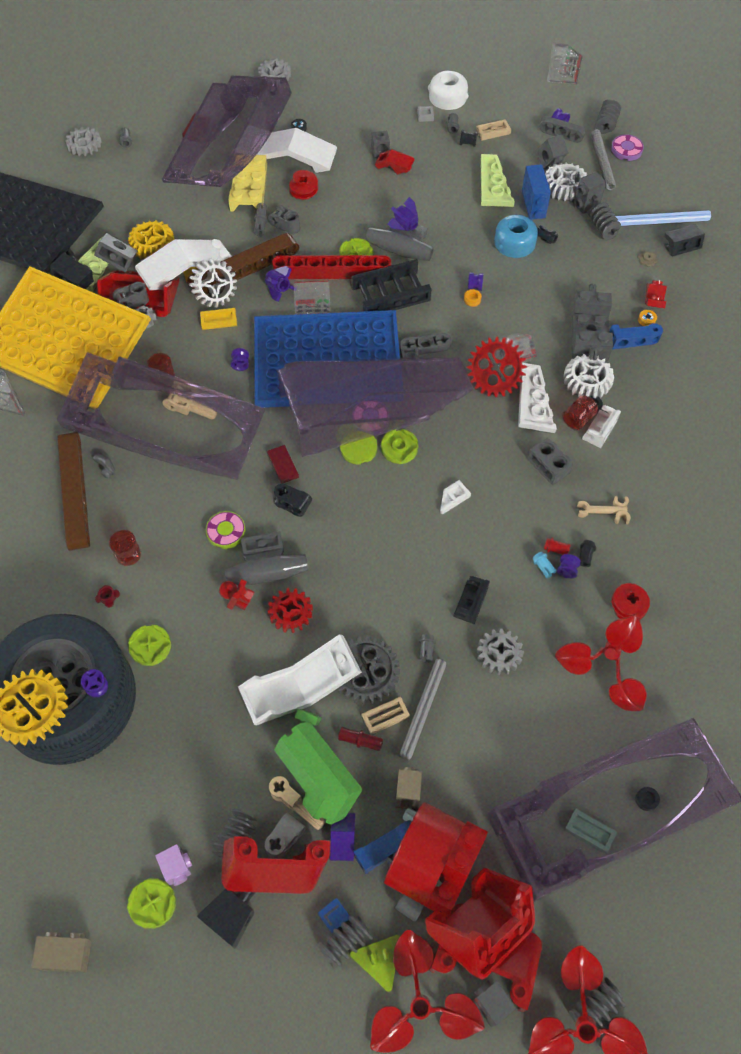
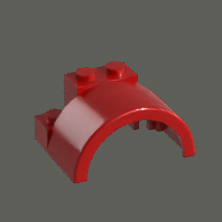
[384,802,488,919]

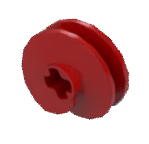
[289,170,318,200]
[611,583,650,620]

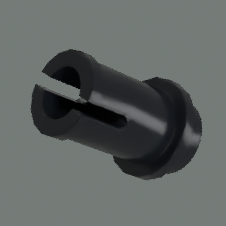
[537,225,558,244]
[579,540,596,567]

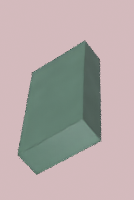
[564,808,617,854]

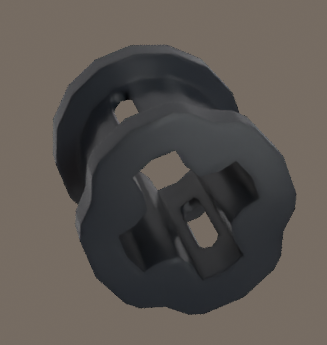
[460,130,477,147]

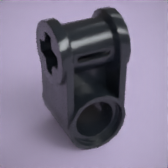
[274,483,312,517]

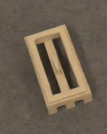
[476,119,511,141]
[361,696,410,735]

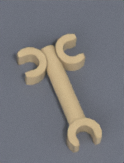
[577,496,631,524]

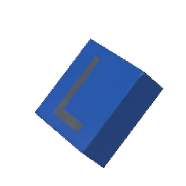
[318,898,350,934]

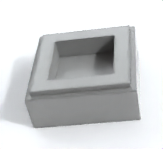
[417,106,434,122]

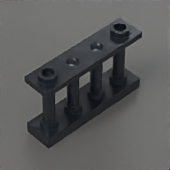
[352,259,432,312]

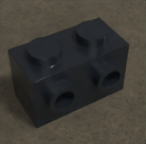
[50,253,94,289]

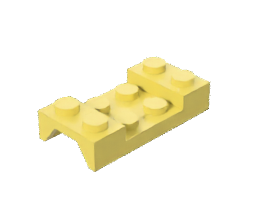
[229,155,267,211]

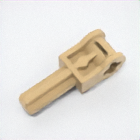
[162,387,217,420]
[269,776,326,830]

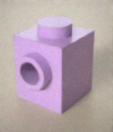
[155,844,193,886]

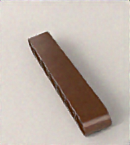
[187,233,299,295]
[58,432,90,551]

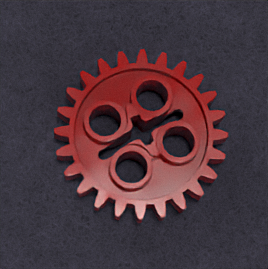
[467,336,528,397]

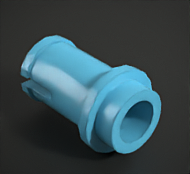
[532,551,557,578]

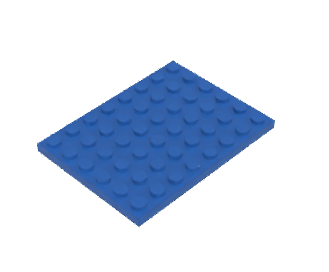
[254,310,403,408]

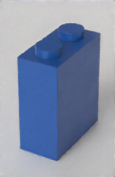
[522,164,551,220]

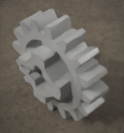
[258,58,291,86]
[65,127,102,156]
[477,629,524,675]

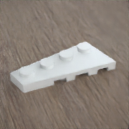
[518,363,557,433]

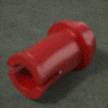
[544,537,571,555]

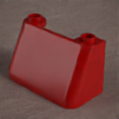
[221,836,330,894]
[425,867,535,979]

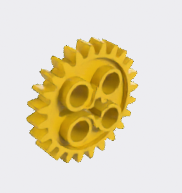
[0,669,68,746]

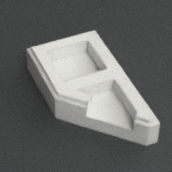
[440,480,471,515]

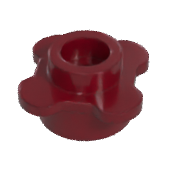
[95,585,120,608]

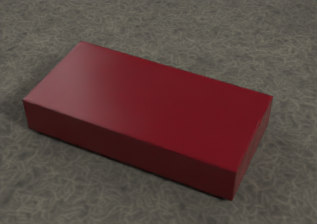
[267,445,299,484]

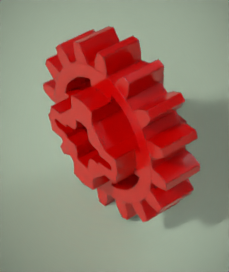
[268,588,313,633]

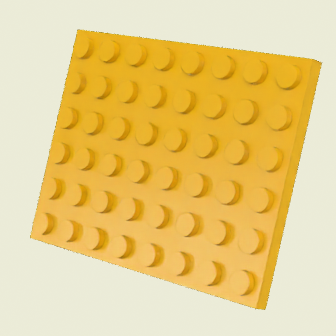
[0,266,151,410]

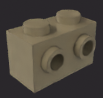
[31,932,92,973]

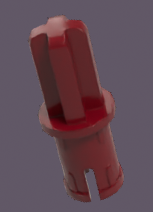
[338,727,383,751]

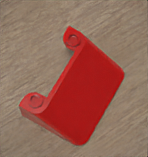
[97,270,180,317]
[429,904,542,1012]

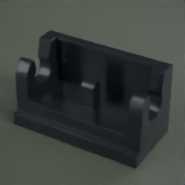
[664,224,705,257]
[453,576,490,624]

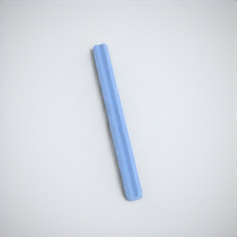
[615,210,711,226]

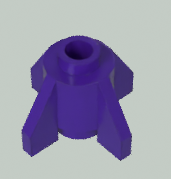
[388,197,419,231]
[265,266,297,302]

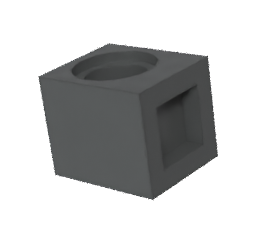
[371,130,390,159]

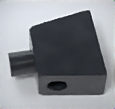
[197,889,255,949]

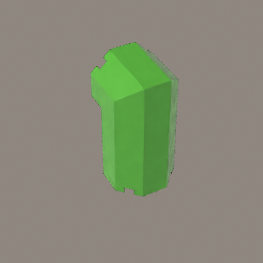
[274,721,363,824]

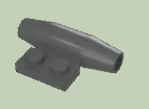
[366,225,434,261]
[225,531,308,585]

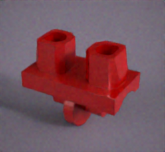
[219,579,255,610]

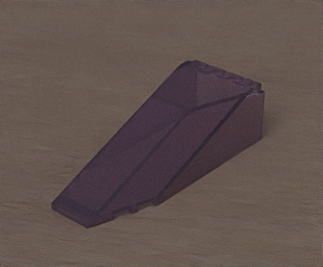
[277,357,473,457]

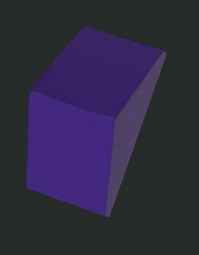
[330,813,356,861]

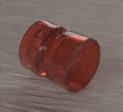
[147,353,176,388]
[562,395,598,430]
[109,530,141,566]

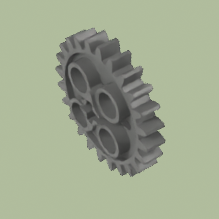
[338,636,400,705]

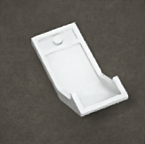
[247,128,337,173]
[135,239,232,290]
[238,634,362,725]

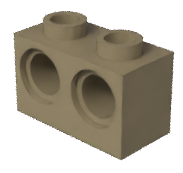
[395,767,422,810]

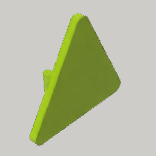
[350,935,400,992]

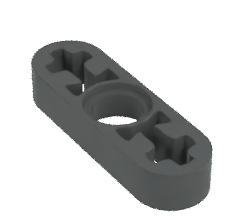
[540,117,585,143]

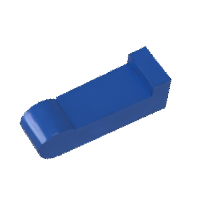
[609,323,663,350]
[354,820,411,874]

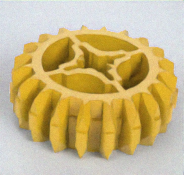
[128,220,175,260]

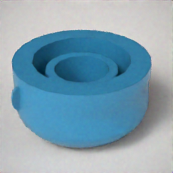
[494,214,538,258]

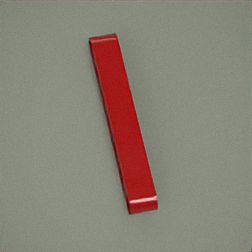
[272,255,391,279]

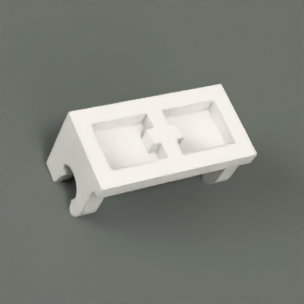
[582,405,621,448]

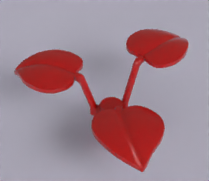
[555,614,647,711]
[370,929,485,1053]
[528,945,648,1054]

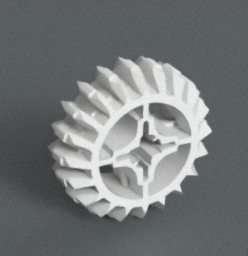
[545,162,587,201]
[189,258,237,307]
[563,354,614,398]

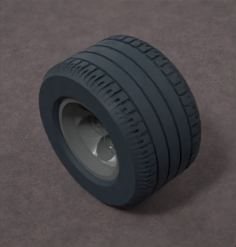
[0,614,136,765]

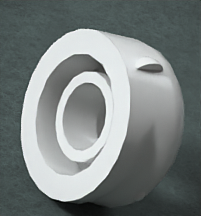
[428,71,469,110]

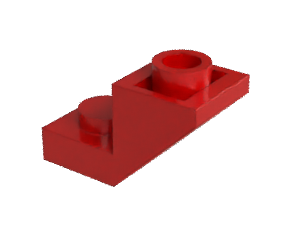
[374,149,415,175]
[645,280,667,308]

